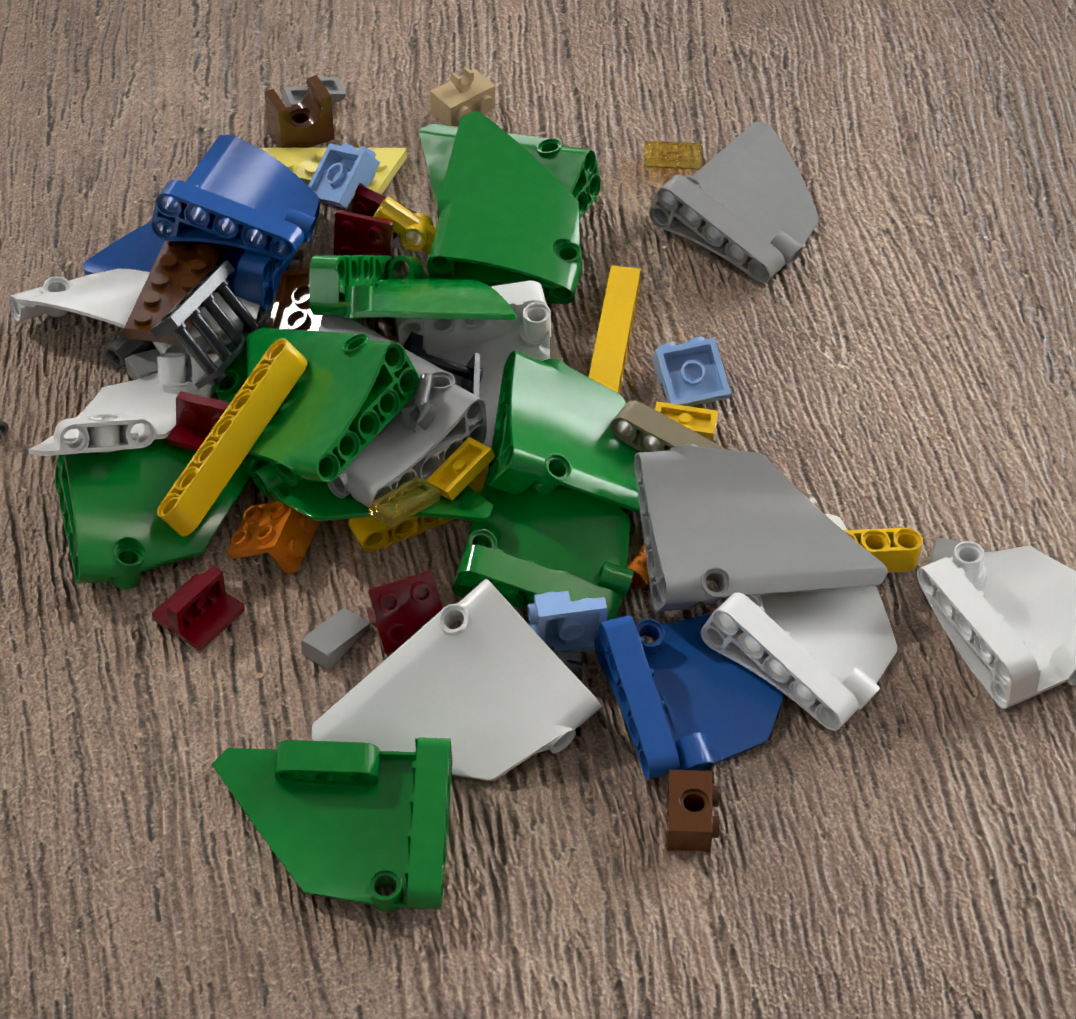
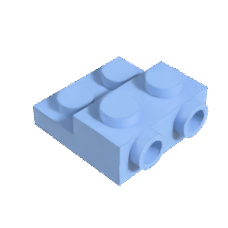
[308,143,380,208]
[652,337,731,406]
[528,591,607,653]

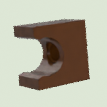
[264,75,334,148]

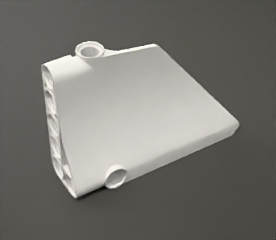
[701,514,897,731]
[312,579,602,782]

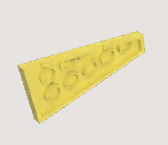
[260,148,407,195]

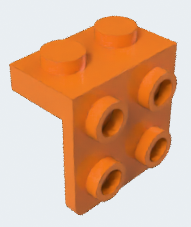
[227,501,319,574]

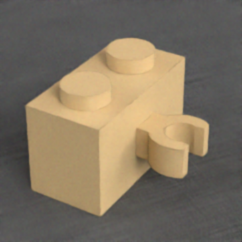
[430,67,495,127]

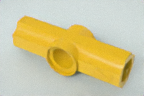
[373,196,436,255]

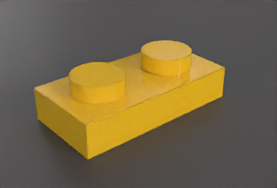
[655,402,719,442]
[426,437,495,501]

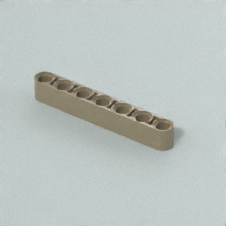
[610,401,819,509]

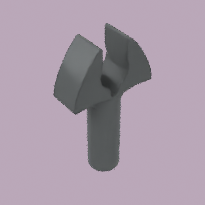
[401,373,438,432]

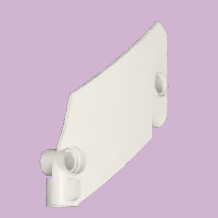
[9,269,260,358]
[29,353,219,456]

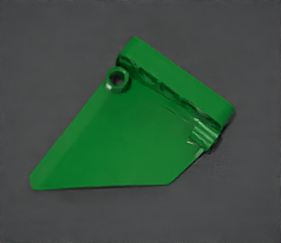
[309,255,517,320]

